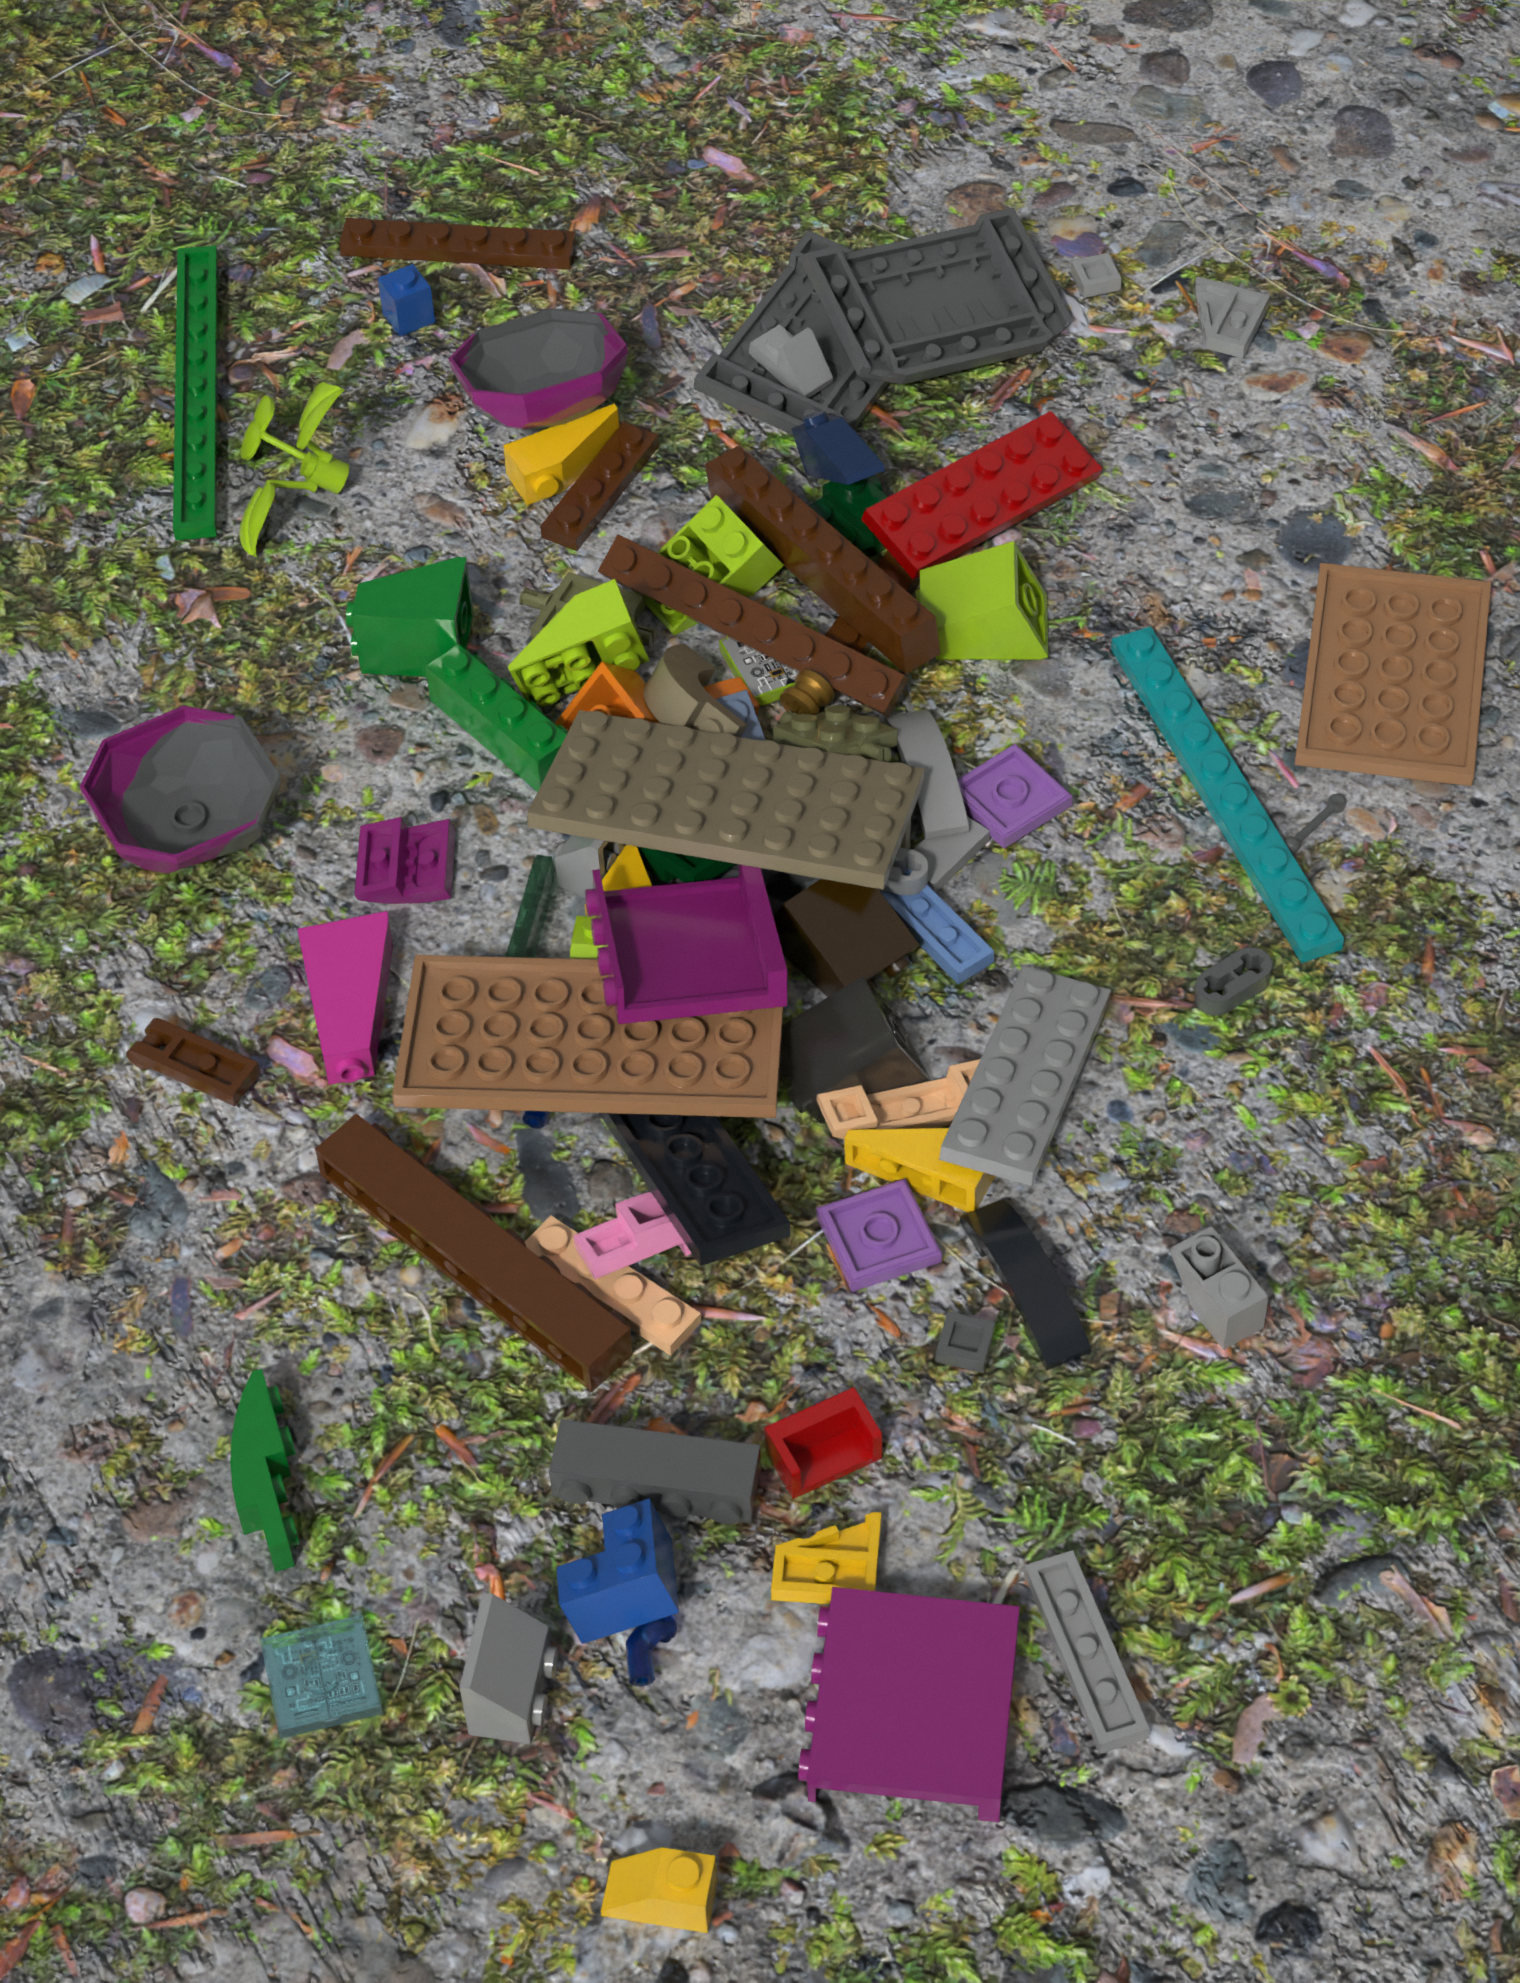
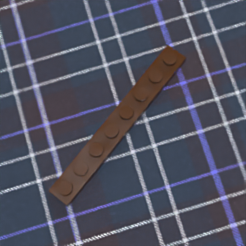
[598,534,909,717]

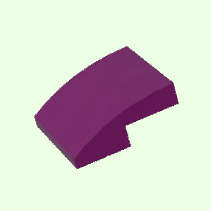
[354,817,456,904]

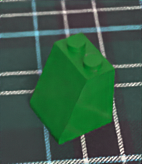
[346,557,474,677]

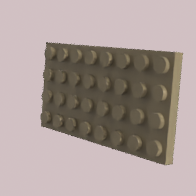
[527,710,925,890]

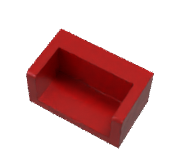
[764,1387,882,1499]

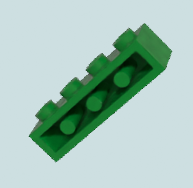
[425,644,568,792]

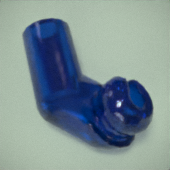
[626,1615,677,1686]

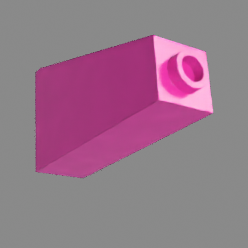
[297,911,393,1085]

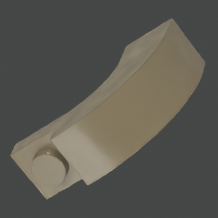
[643,644,748,737]

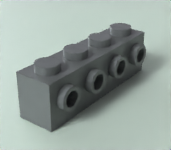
[549,1419,762,1524]

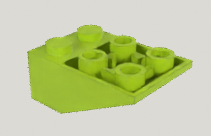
[634,494,784,636]
[508,579,650,707]

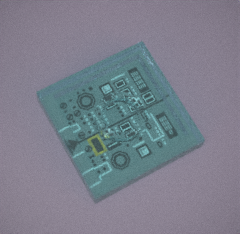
[260,1615,383,1739]

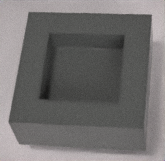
[936,1311,996,1373]

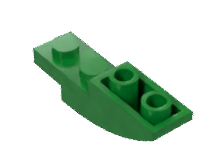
[230,1369,300,1572]

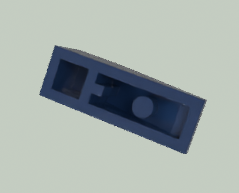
[791,410,885,485]

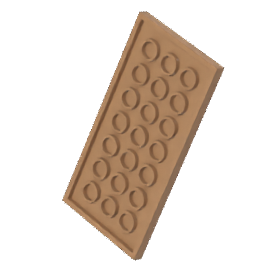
[392,955,784,1118]

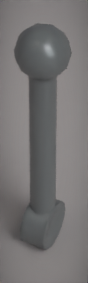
[1284,794,1346,854]

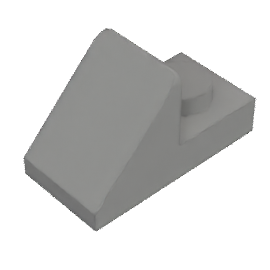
[749,324,833,398]

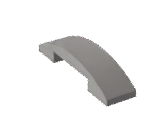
[884,709,969,839]

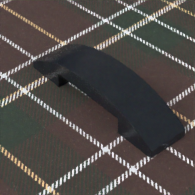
[960,1199,1091,1371]

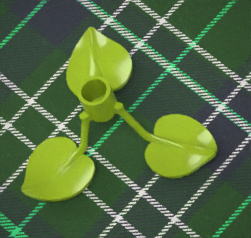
[239,382,350,557]

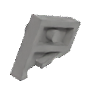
[1194,276,1270,358]

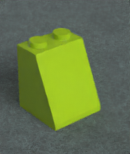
[915,541,1049,660]

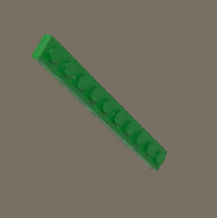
[173,245,219,540]

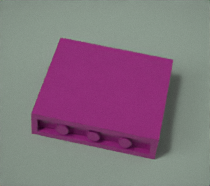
[585,864,787,1024]
[798,1587,1020,1823]

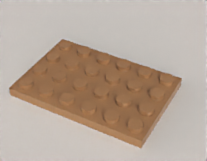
[1295,563,1491,786]

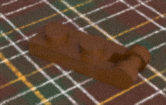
[126,1018,261,1107]

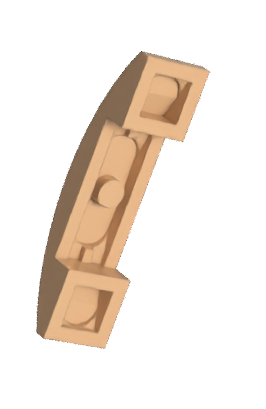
[816,1059,980,1139]

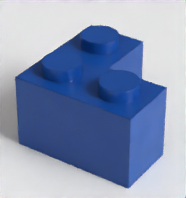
[557,1498,679,1644]

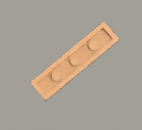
[525,1215,701,1356]

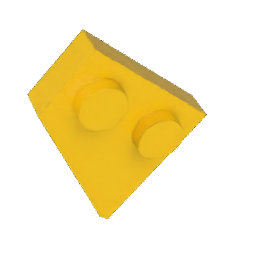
[771,1512,881,1604]

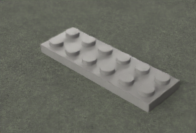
[939,965,1111,1187]

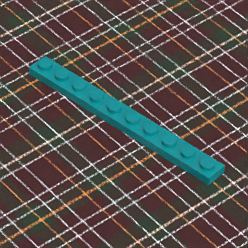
[1111,626,1344,963]

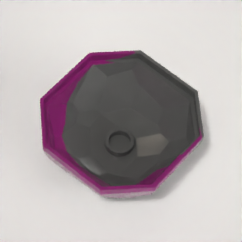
[448,308,628,436]
[79,705,281,874]

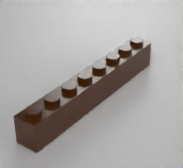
[705,445,940,674]
[315,1113,633,1392]

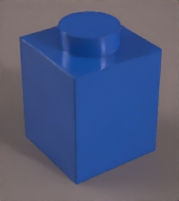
[378,264,435,336]

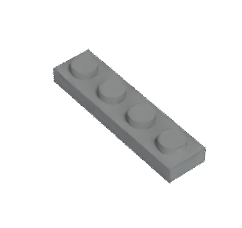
[1024,1550,1150,1754]

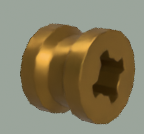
[780,669,835,715]

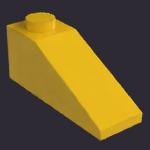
[503,404,619,505]
[844,1128,995,1213]

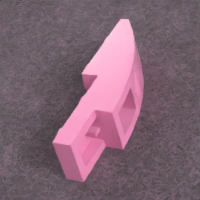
[573,1192,692,1279]

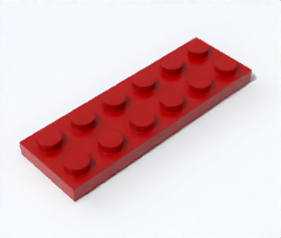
[861,411,1103,580]

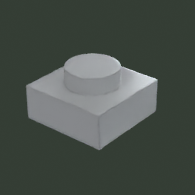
[1070,252,1122,298]

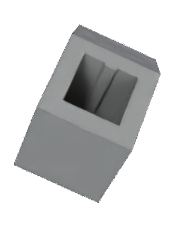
[1170,1226,1269,1350]

